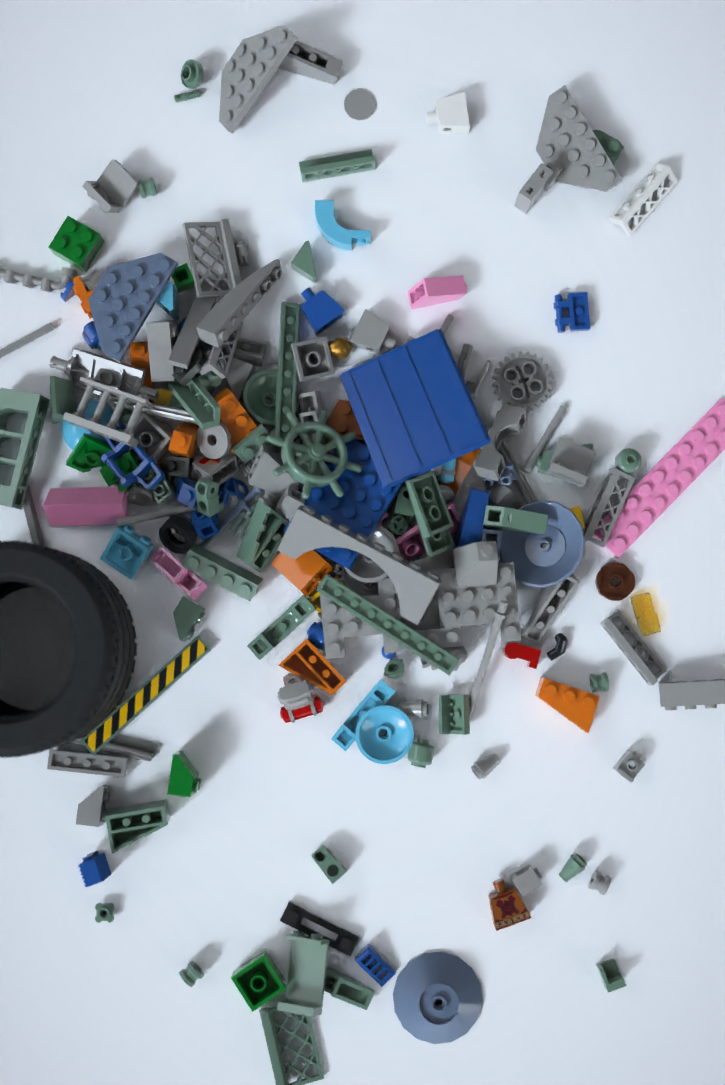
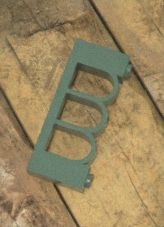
[0,387,50,510]

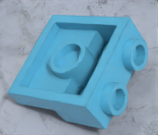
[100,524,155,580]

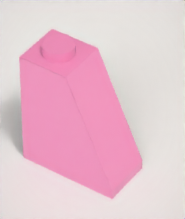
[407,275,467,309]

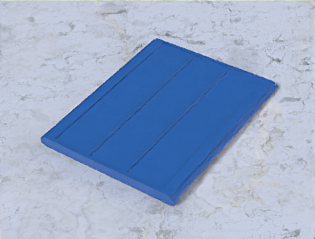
[340,329,491,490]

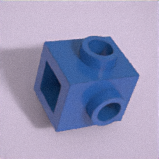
[190,508,220,540]

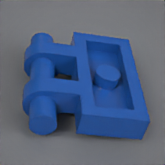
[553,292,590,333]

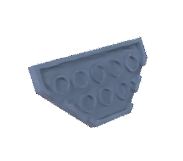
[88,253,178,363]

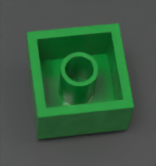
[48,216,105,273]
[231,949,287,1012]

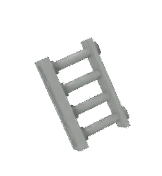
[62,376,154,448]

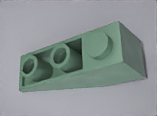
[483,505,549,534]

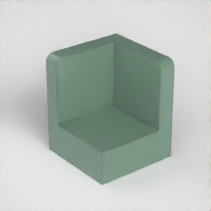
[596,958,626,993]

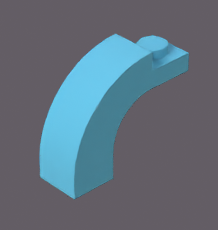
[315,200,371,251]

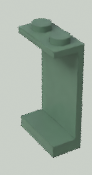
[277,931,330,1017]

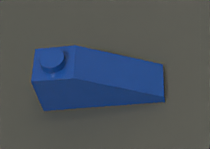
[453,488,490,548]

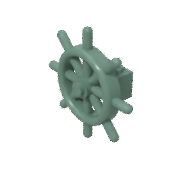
[266,410,362,499]

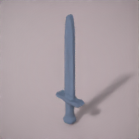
[199,486,263,548]

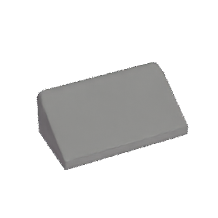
[225,338,267,367]

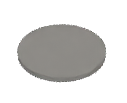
[344,89,376,120]

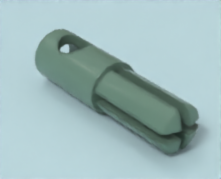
[174,90,200,103]

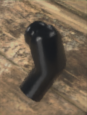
[546,633,568,661]

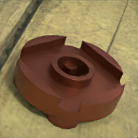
[595,562,635,601]

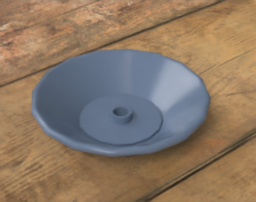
[500,500,586,588]
[393,951,483,1044]

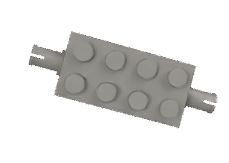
[49,348,159,402]

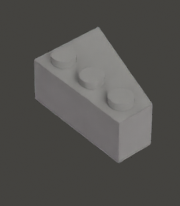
[146,320,177,382]

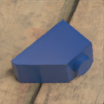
[174,476,197,509]

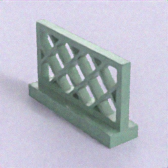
[259,1006,324,1085]

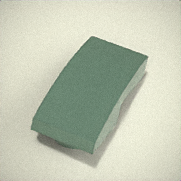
[142,468,176,505]

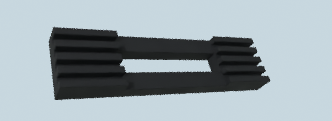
[280,902,359,956]

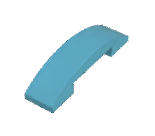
[331,679,396,752]

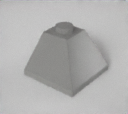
[453,541,498,588]

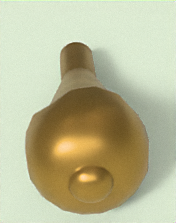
[328,337,352,359]

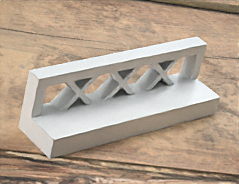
[609,163,678,236]

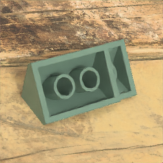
[405,471,455,558]

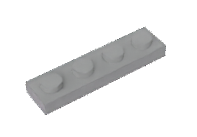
[47,749,128,778]

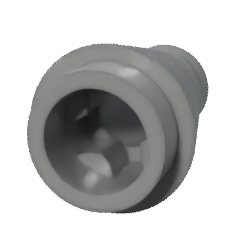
[400,699,428,718]
[471,753,501,780]

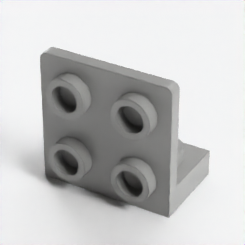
[545,437,596,487]

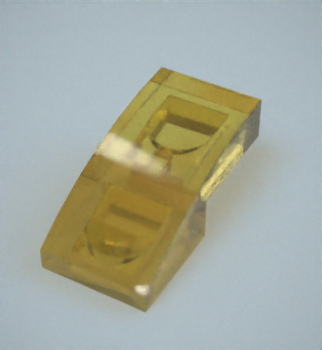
[630,592,661,636]

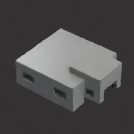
[514,162,561,214]

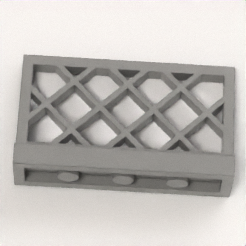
[182,219,242,297]

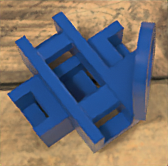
[217,478,249,512]

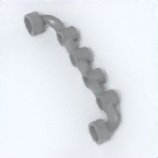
[0,267,77,293]

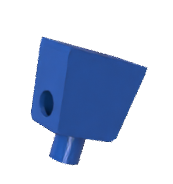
[301,287,345,336]

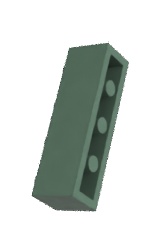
[181,543,263,601]

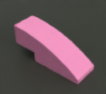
[149,546,208,600]

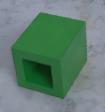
[171,263,195,294]

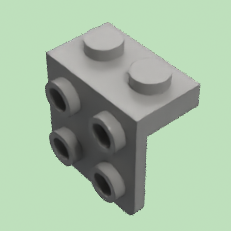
[82,159,139,213]

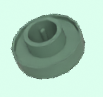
[181,59,204,89]

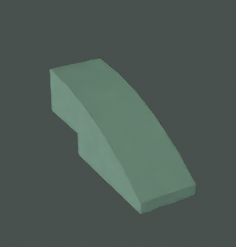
[324,966,375,1010]

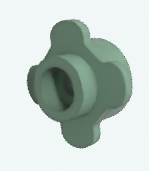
[95,903,115,923]

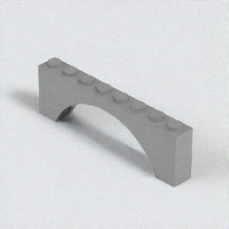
[277,505,442,625]

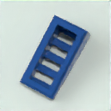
[355,943,396,987]

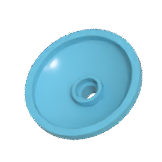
[62,400,116,450]
[355,705,414,764]

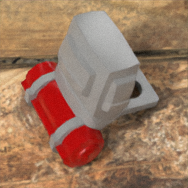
[277,674,324,723]

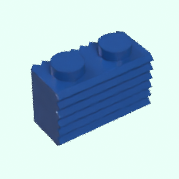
[78,850,111,887]

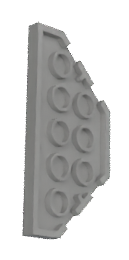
[219,25,298,134]
[535,85,623,192]

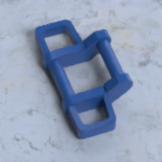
[101,421,165,490]

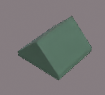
[50,376,75,424]

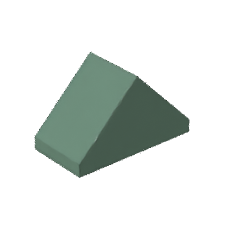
[291,240,317,283]

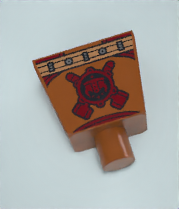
[488,878,531,931]

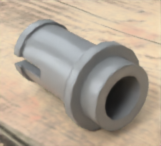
[234,241,250,267]

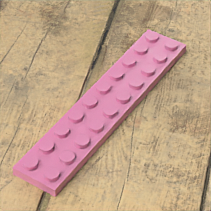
[593,397,725,558]

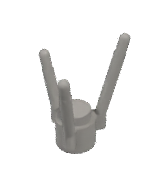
[461,360,491,399]

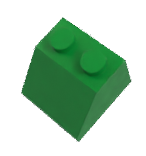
[167,751,201,797]

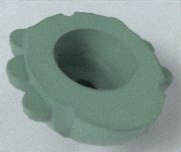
[383,658,405,679]

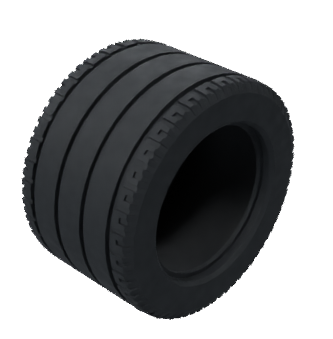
[0,541,137,758]

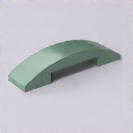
[247,594,317,660]

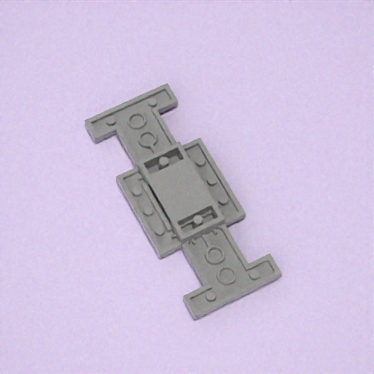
[319,562,521,659]

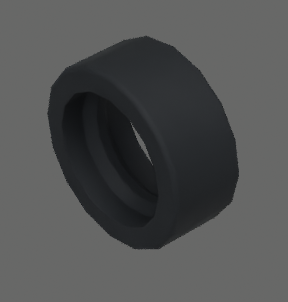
[159,516,198,554]

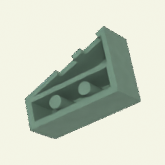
[237,500,289,573]
[105,799,170,854]

